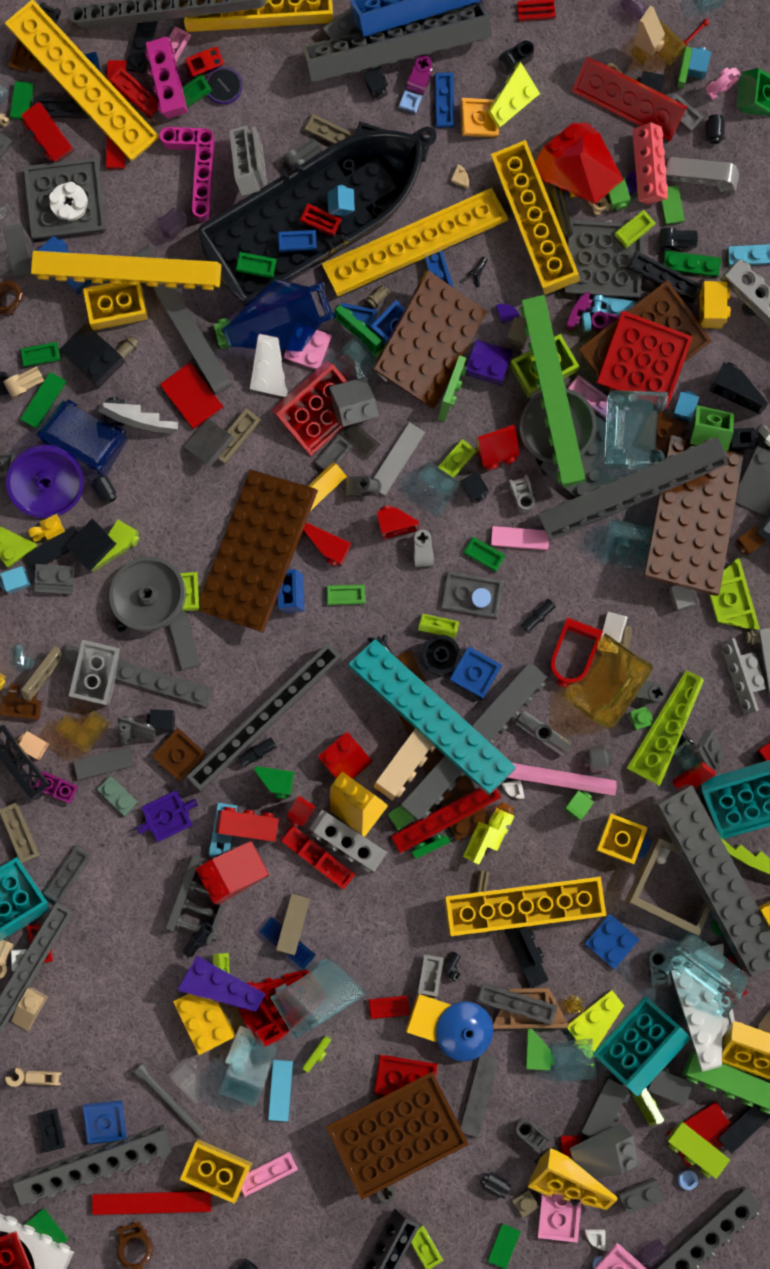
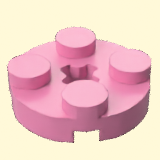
[705,67,741,100]

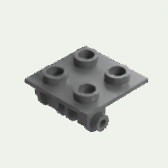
[117,716,155,745]

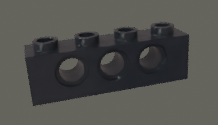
[363,1208,421,1269]

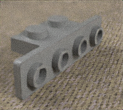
[720,638,767,715]

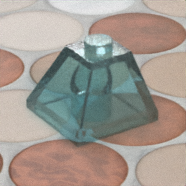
[332,336,377,381]

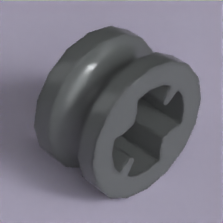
[377,1185,395,1203]

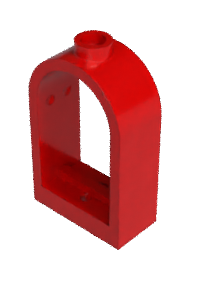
[550,617,603,688]

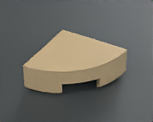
[451,164,469,189]

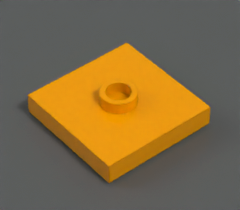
[460,98,499,137]

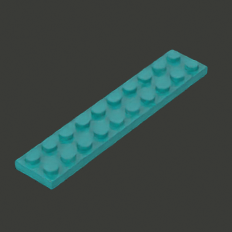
[348,639,516,795]

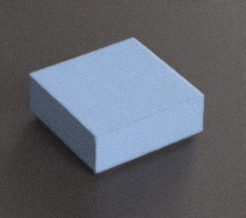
[398,90,422,114]

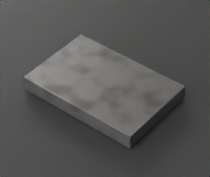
[441,571,504,618]

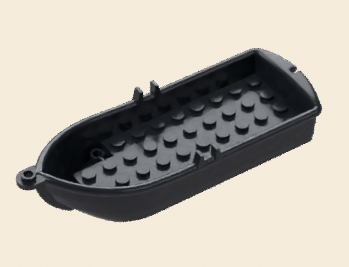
[198,126,437,306]

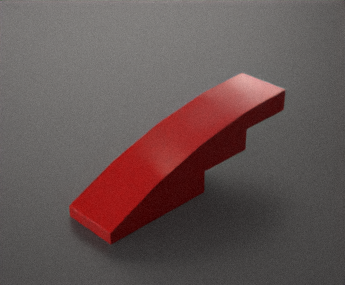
[280,825,356,890]

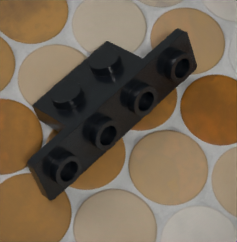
[503,926,549,988]

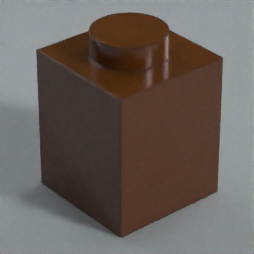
[736,525,767,556]

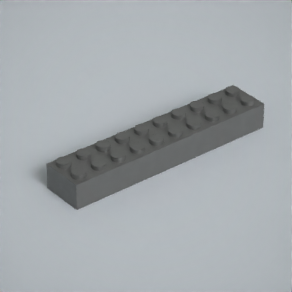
[302,2,492,82]
[652,785,770,978]

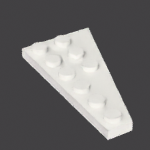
[667,943,724,1072]

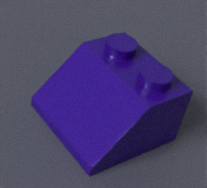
[466,340,513,386]

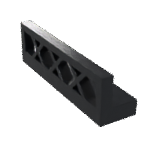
[0,725,50,800]

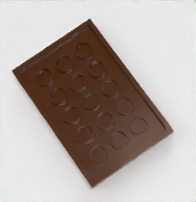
[372,271,487,409]
[577,280,712,410]
[326,1071,469,1200]

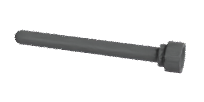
[132,1062,205,1137]

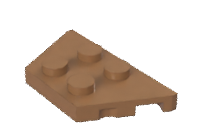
[493,988,569,1029]

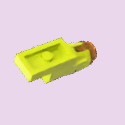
[463,801,515,864]

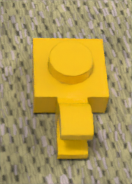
[28,514,65,542]

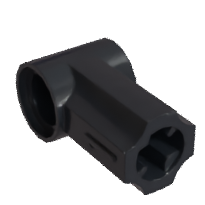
[660,227,698,250]

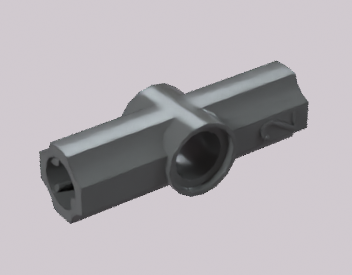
[515,710,572,757]

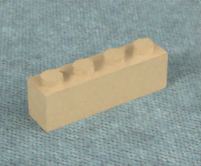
[374,728,436,801]

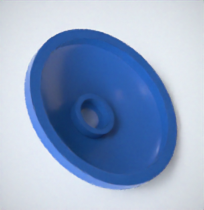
[436,1001,493,1061]

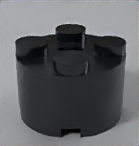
[422,635,461,676]

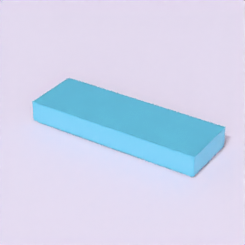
[268,1060,293,1122]

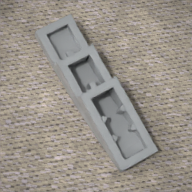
[98,403,178,434]
[411,954,444,1037]

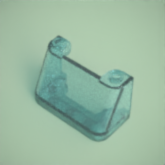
[605,390,668,469]
[660,933,749,1018]
[270,958,366,1039]

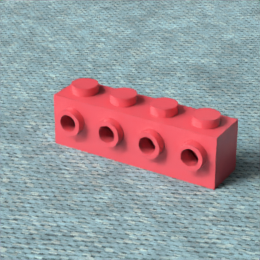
[632,123,668,205]

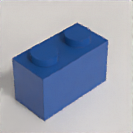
[278,569,305,614]

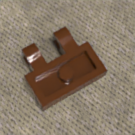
[8,39,42,74]
[1,683,42,720]

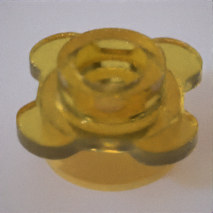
[563,996,585,1013]

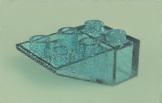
[219,1033,278,1107]

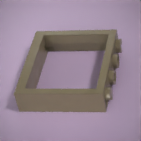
[625,836,710,936]

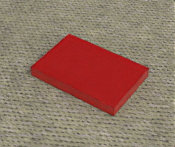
[160,362,224,430]
[374,1054,438,1096]
[666,1101,731,1167]

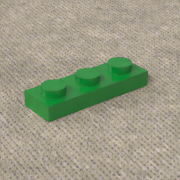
[663,251,721,277]
[334,305,381,354]

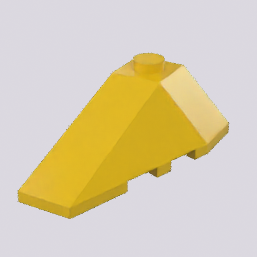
[528,1148,617,1210]

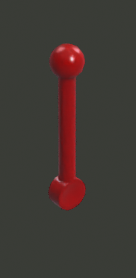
[680,19,710,48]

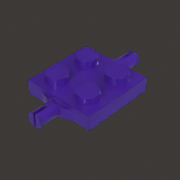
[136,790,199,842]

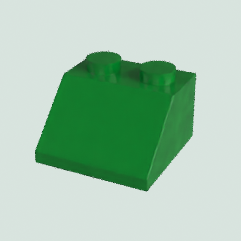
[736,68,770,116]
[254,766,296,799]

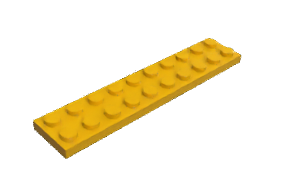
[5,0,159,162]
[322,188,508,297]

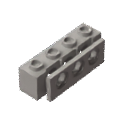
[229,125,268,196]
[310,810,387,873]

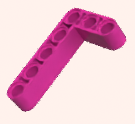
[160,127,215,222]

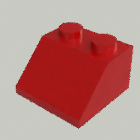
[376,505,419,540]
[318,732,373,779]

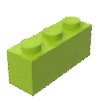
[666,1120,730,1179]

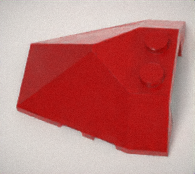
[535,122,623,204]
[237,969,326,1047]

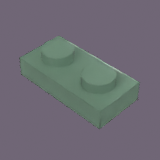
[97,776,139,816]

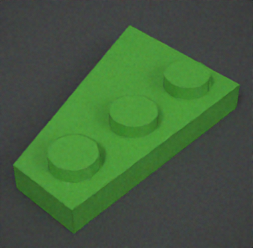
[438,355,467,422]

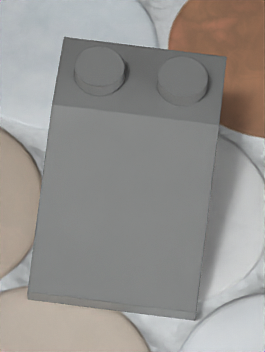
[69,640,120,705]

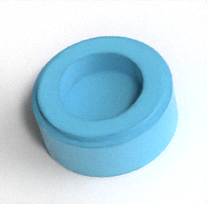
[581,312,591,332]

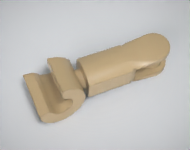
[5,1067,62,1087]

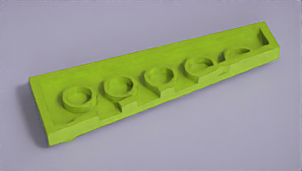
[627,670,704,786]

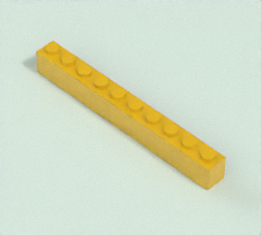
[31,251,221,290]

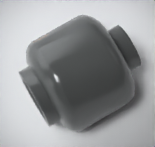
[583,746,612,773]

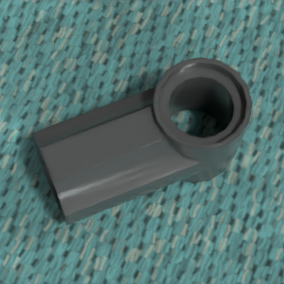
[283,138,322,170]

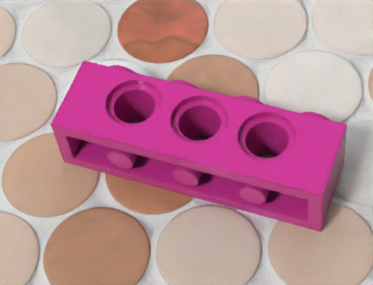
[145,36,188,119]

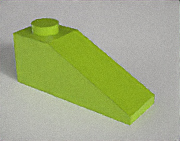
[91,520,140,572]

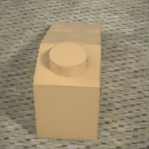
[634,5,665,56]

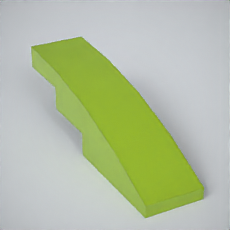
[720,837,770,875]

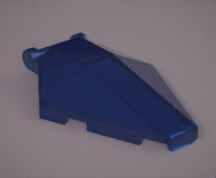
[223,279,336,352]

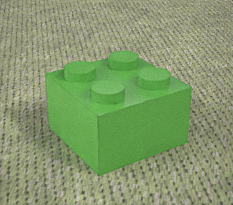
[690,405,734,452]

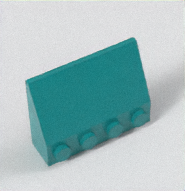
[702,760,770,839]
[0,857,50,941]
[593,996,691,1097]

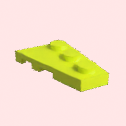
[487,62,540,127]
[567,990,624,1058]

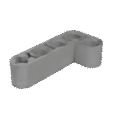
[665,157,740,194]

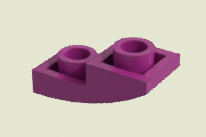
[565,292,592,331]
[37,771,78,804]

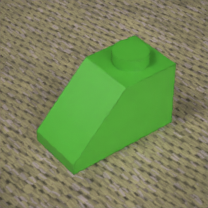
[563,790,594,821]
[526,1028,554,1070]

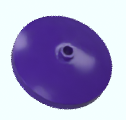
[6,445,84,518]

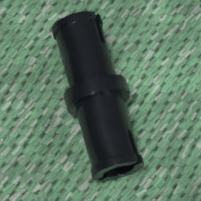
[521,598,556,633]
[238,737,277,768]
[183,923,213,957]

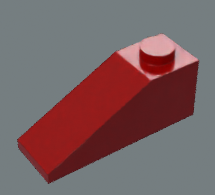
[303,522,351,567]

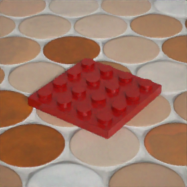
[596,310,693,409]

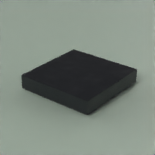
[66,518,117,571]

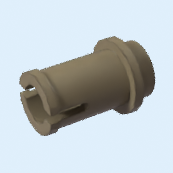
[366,285,390,309]
[116,335,139,359]
[745,630,761,645]

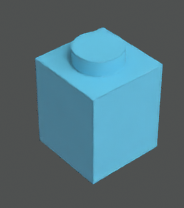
[0,566,31,594]

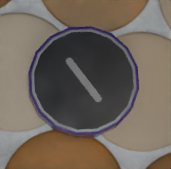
[206,67,242,105]

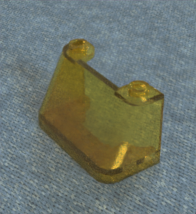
[562,633,653,728]

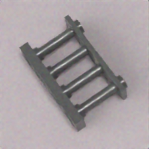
[166,854,228,945]

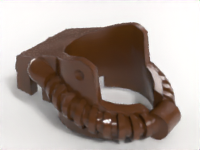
[0,281,24,316]
[116,1221,154,1269]

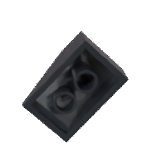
[59,324,125,388]
[709,362,768,415]

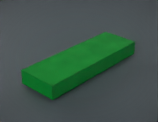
[21,372,67,429]

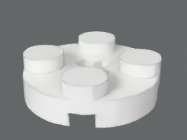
[49,182,88,221]

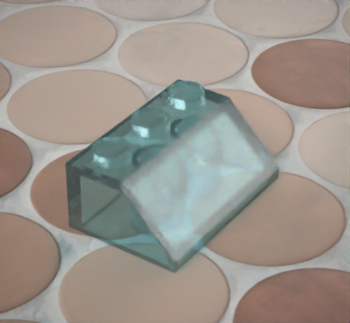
[601,519,652,571]

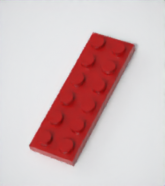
[572,56,687,141]

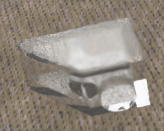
[168,1057,200,1103]

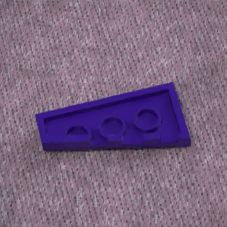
[177,956,265,1012]

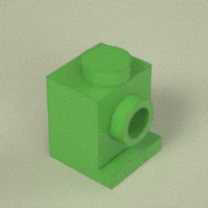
[214,318,238,349]
[628,707,653,731]

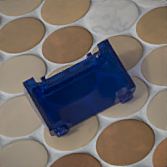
[36,399,128,477]

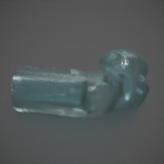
[14,645,35,670]

